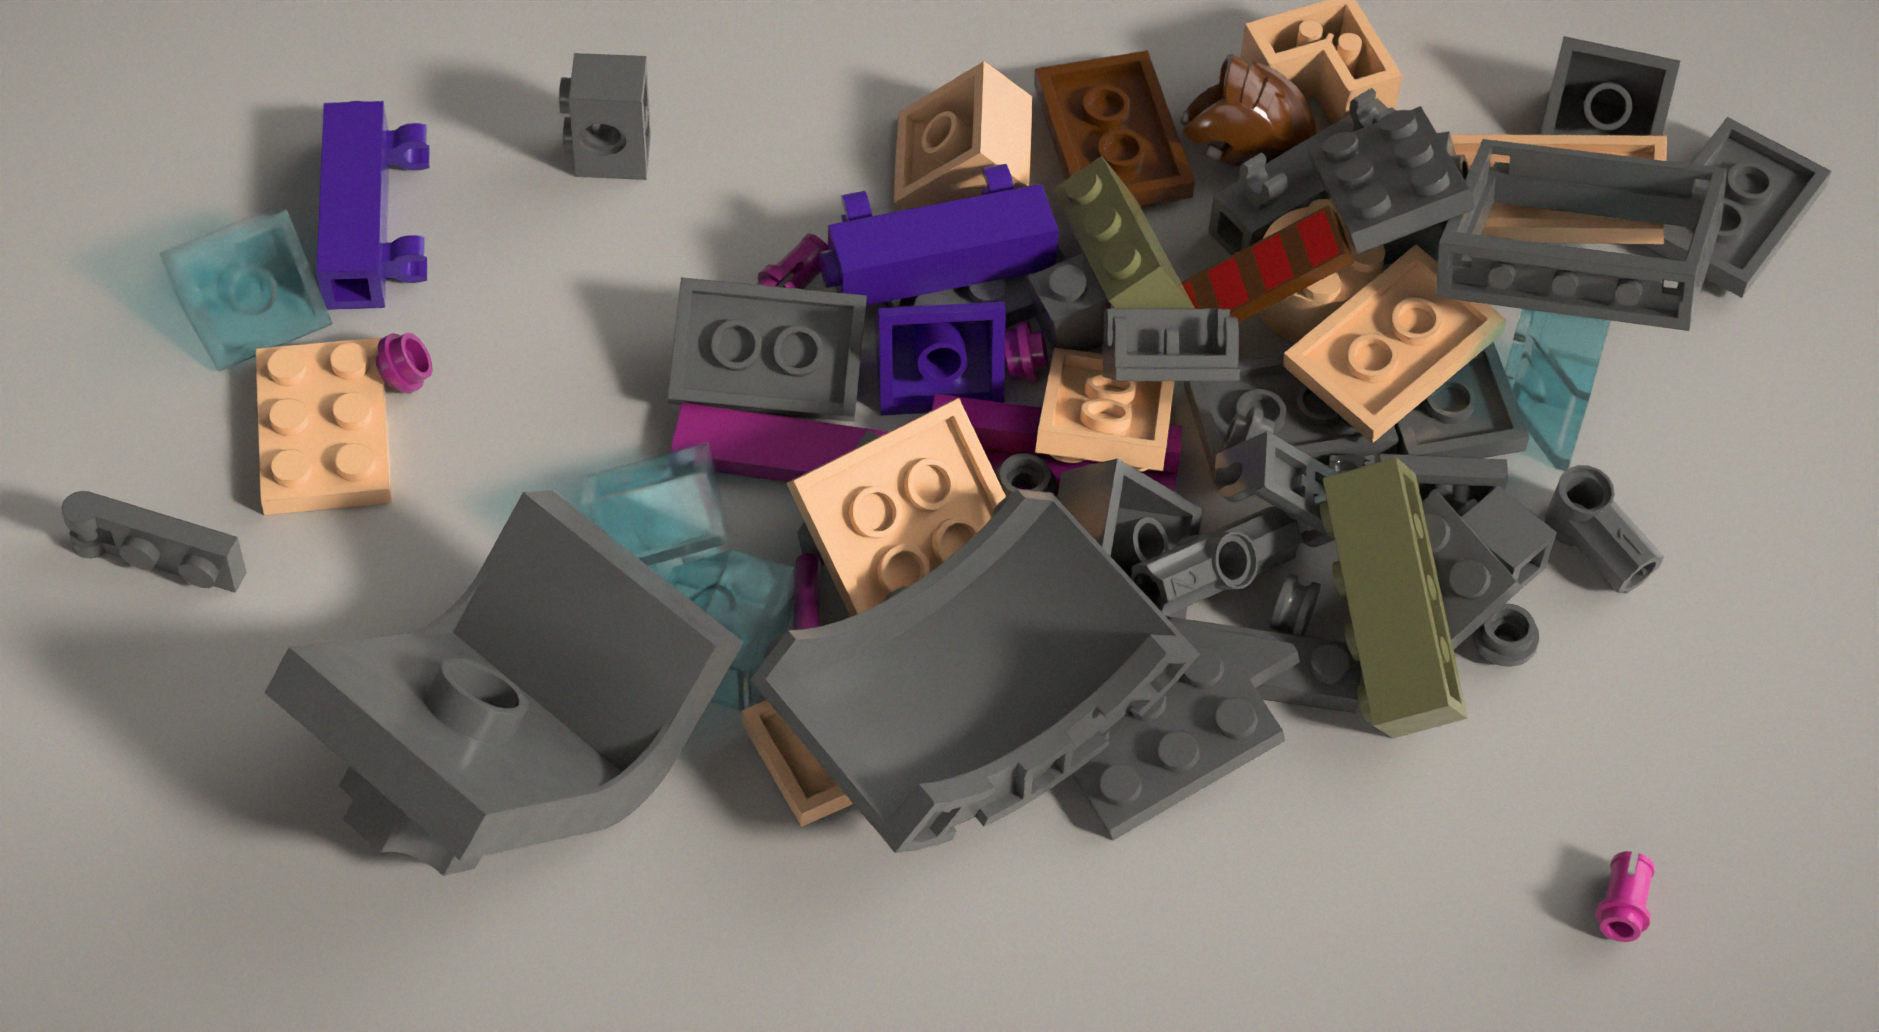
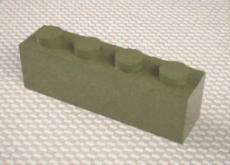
[1320,457,1468,738]

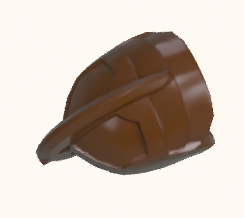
[1180,54,1316,167]

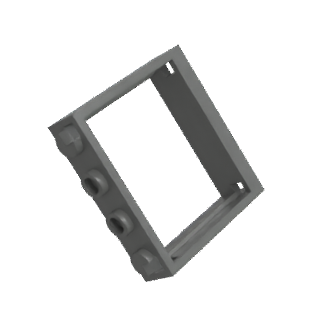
[1436,139,1727,331]

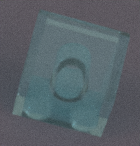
[159,207,333,371]
[1505,309,1611,471]
[580,442,728,571]
[667,549,794,711]

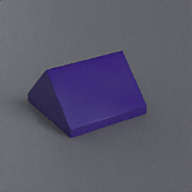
[874,302,1005,416]

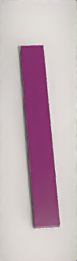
[670,403,1177,498]

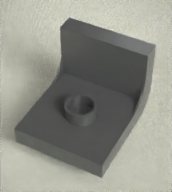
[264,490,744,876]

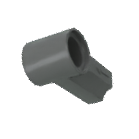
[1545,465,1664,594]

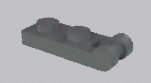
[61,491,247,593]

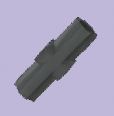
[1130,506,1303,616]

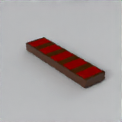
[1181,205,1355,323]

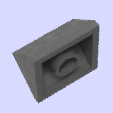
[1540,36,1680,136]

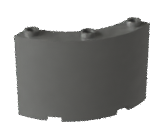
[750,489,1200,853]

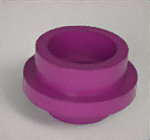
[1005,321,1048,383]
[376,333,433,394]

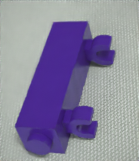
[316,101,430,310]
[819,163,1059,306]

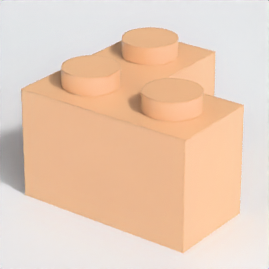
[1240,0,1402,124]

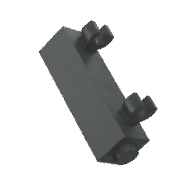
[1208,88,1396,256]

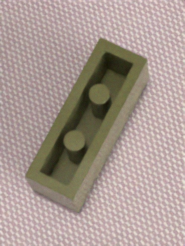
[1052,156,1195,308]

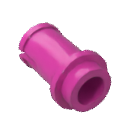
[1595,851,1655,942]

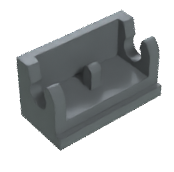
[1103,308,1240,381]
[1215,431,1340,547]

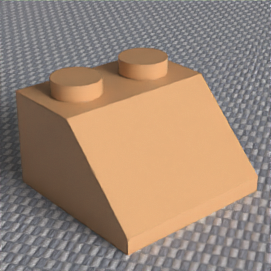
[893,61,1032,209]

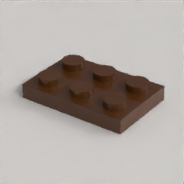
[1034,50,1195,206]

